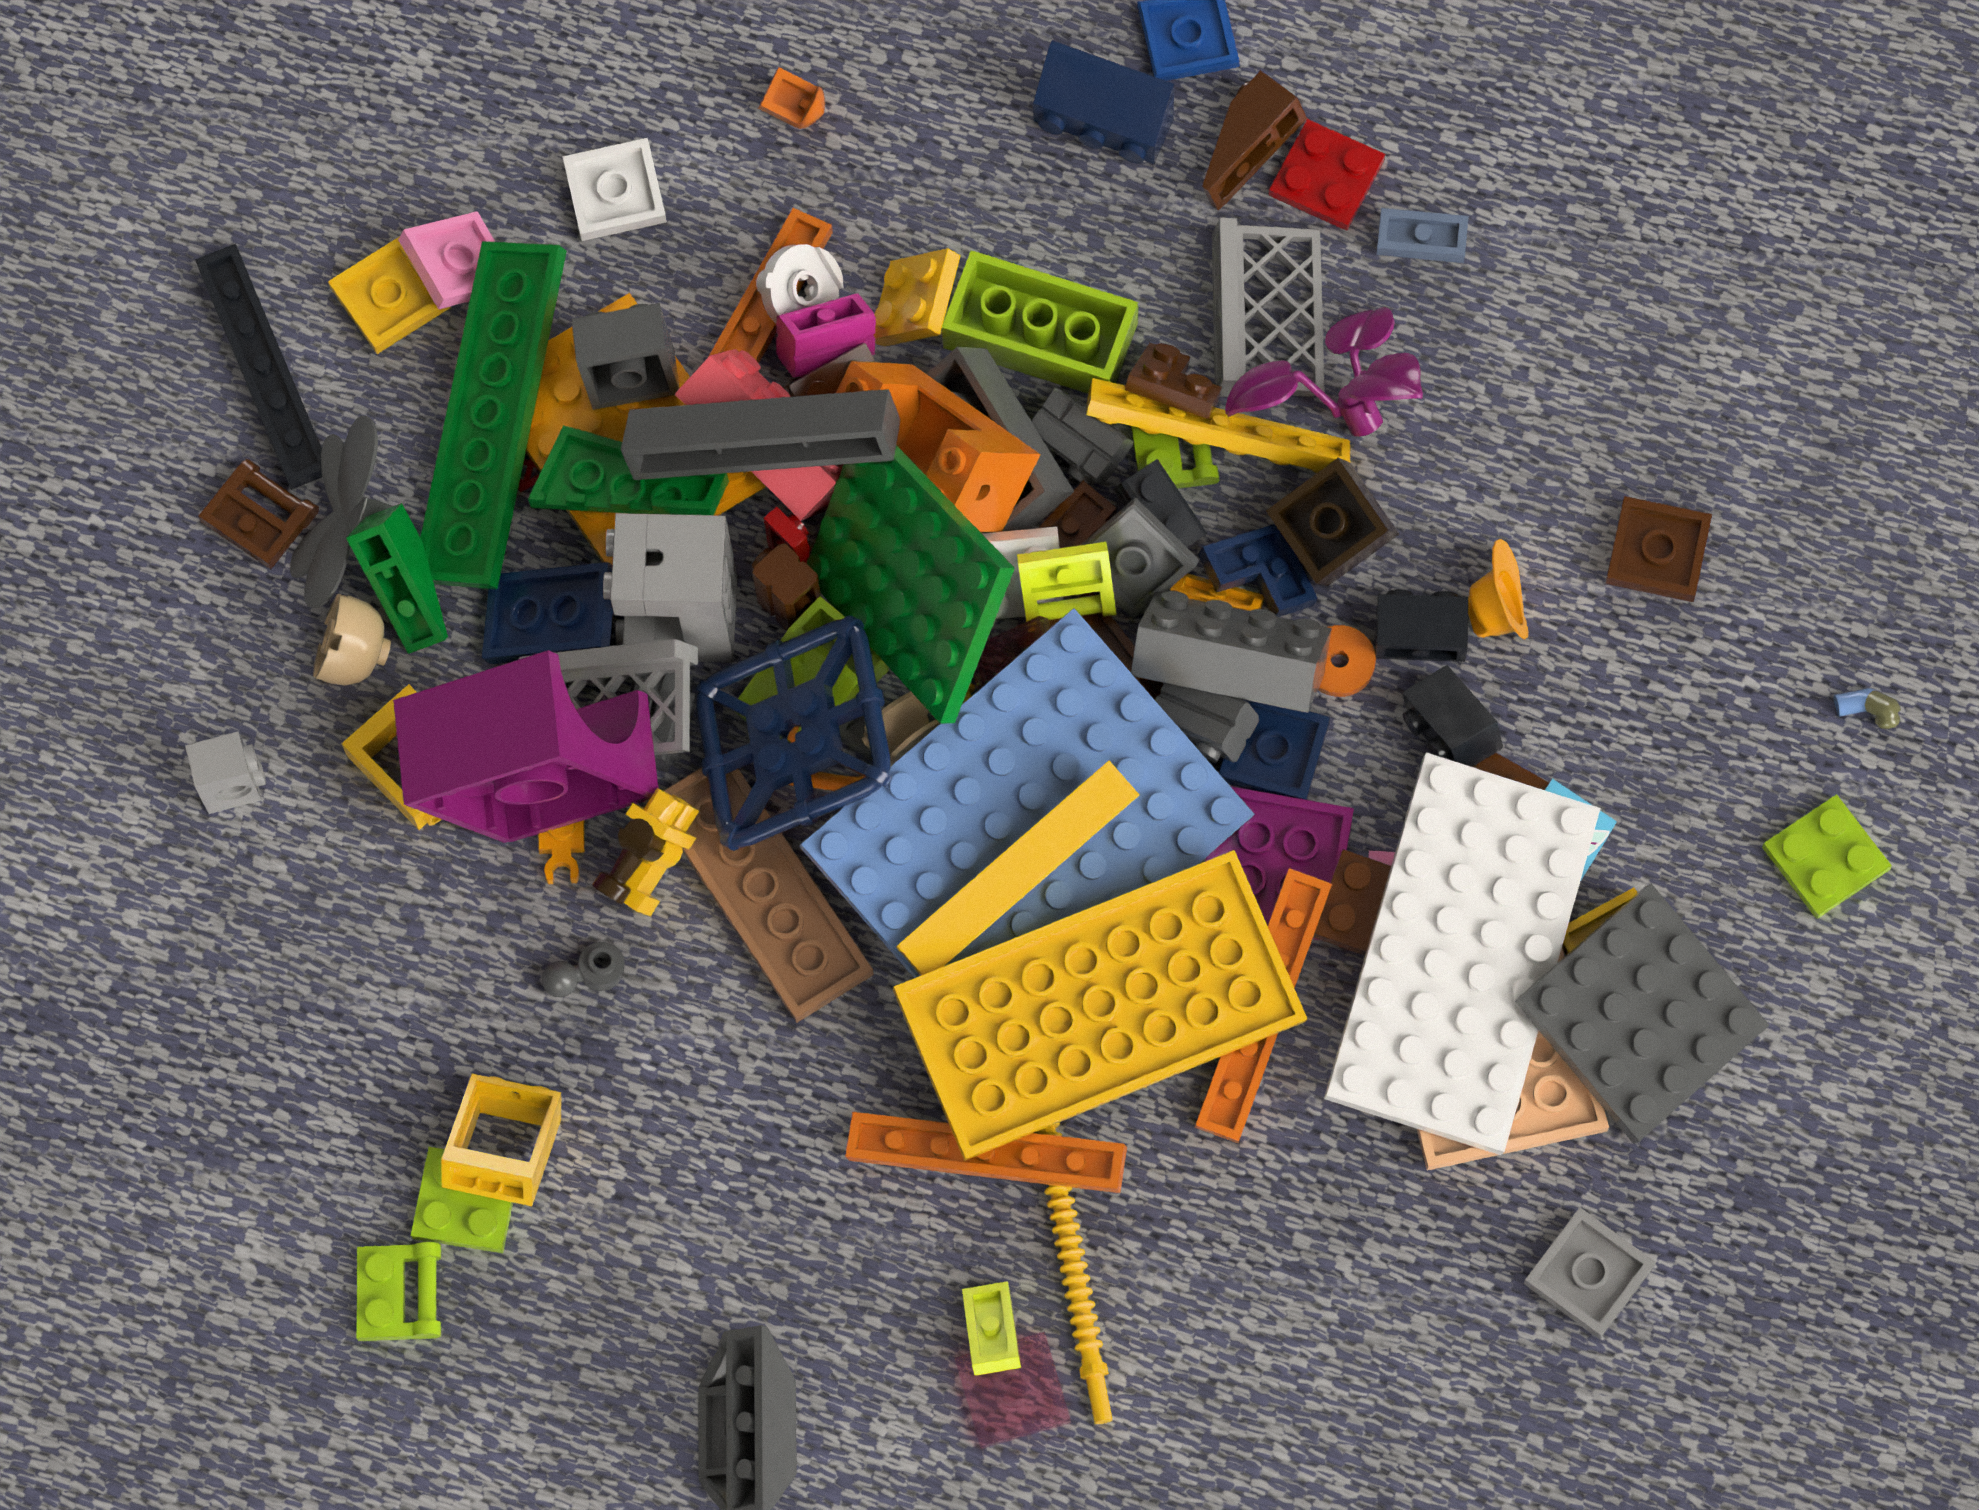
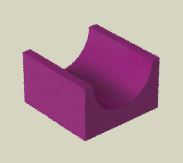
[393,650,658,843]

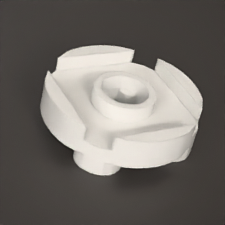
[756,244,843,323]

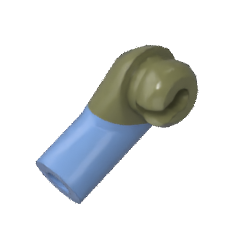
[1833,688,1901,729]

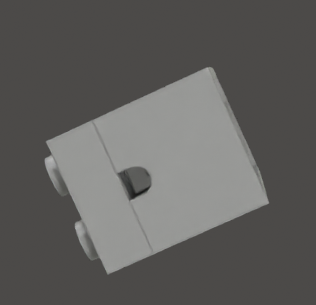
[603,513,738,663]

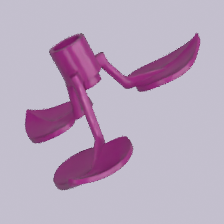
[1225,307,1423,437]

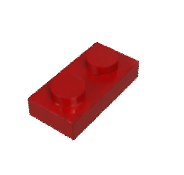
[763,507,811,564]

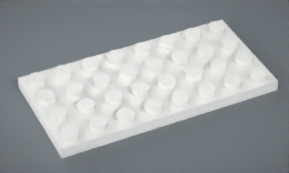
[1324,753,1601,1155]

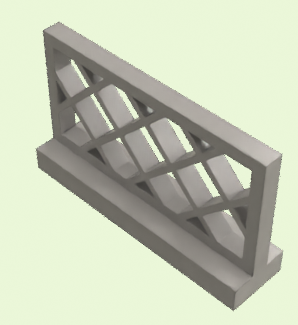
[1212,217,1325,397]
[519,639,698,755]

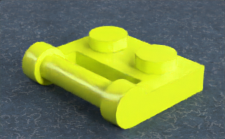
[1017,542,1116,628]

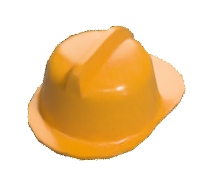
[1468,539,1528,639]

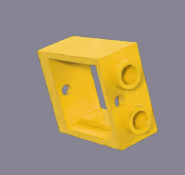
[341,684,442,830]
[441,1074,561,1206]

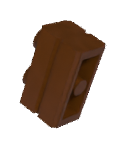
[752,543,821,631]

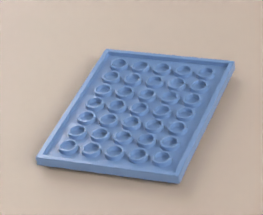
[799,608,1255,978]

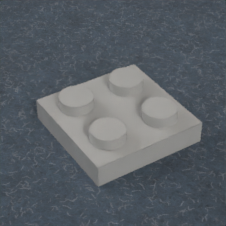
[1524,1207,1656,1339]

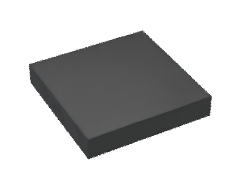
[1081,497,1199,619]

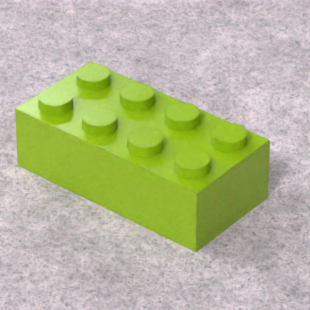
[942,250,1138,393]

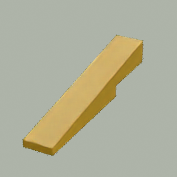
[896,760,1139,976]

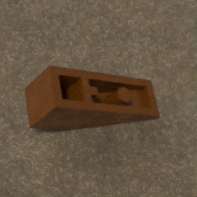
[1202,70,1307,211]

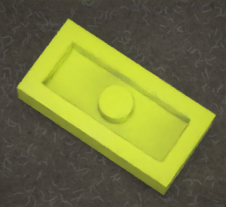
[962,1281,1021,1376]

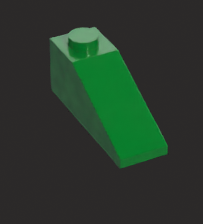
[346,503,448,654]

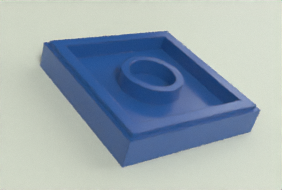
[1137,0,1240,81]

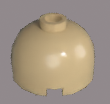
[313,594,391,685]

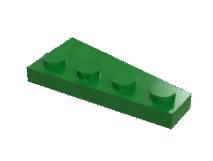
[528,425,729,515]

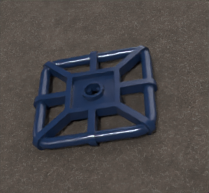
[695,615,892,851]

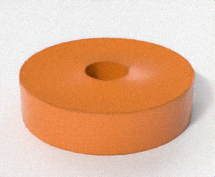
[1318,625,1376,697]

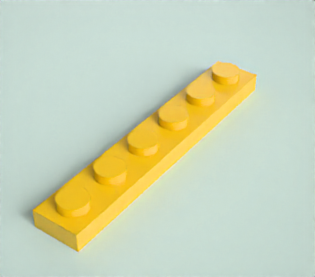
[1086,378,1350,473]

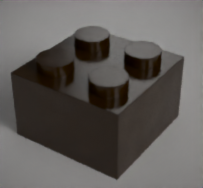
[1266,458,1399,586]

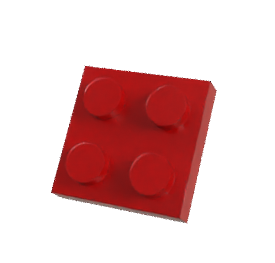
[1269,119,1386,231]

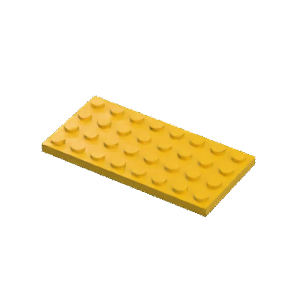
[893,850,1307,1161]

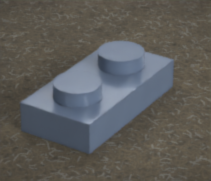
[1376,208,1469,263]

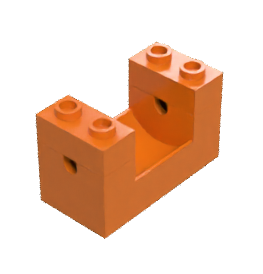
[836,361,1041,532]

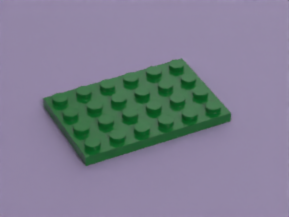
[807,445,1015,724]

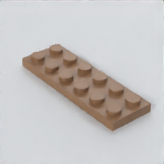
[664,752,874,1023]

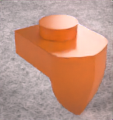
[758,67,825,129]

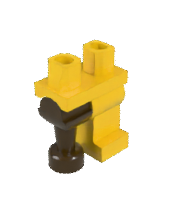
[592,788,699,917]

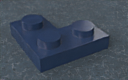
[1198,524,1318,617]

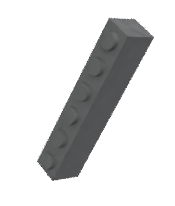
[621,389,900,480]

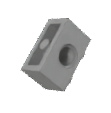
[185,732,266,814]

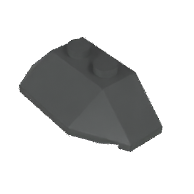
[698,1325,797,1510]

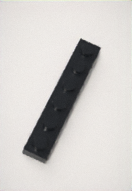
[195,243,322,490]

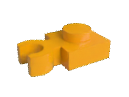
[538,820,585,884]

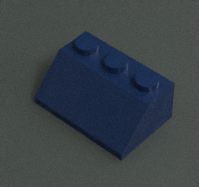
[1033,40,1174,164]

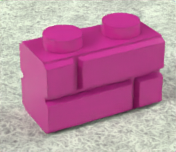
[776,293,876,378]

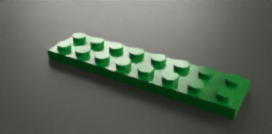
[420,241,567,589]

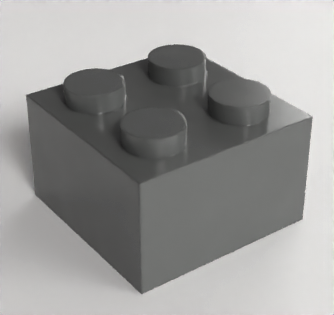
[571,303,680,410]

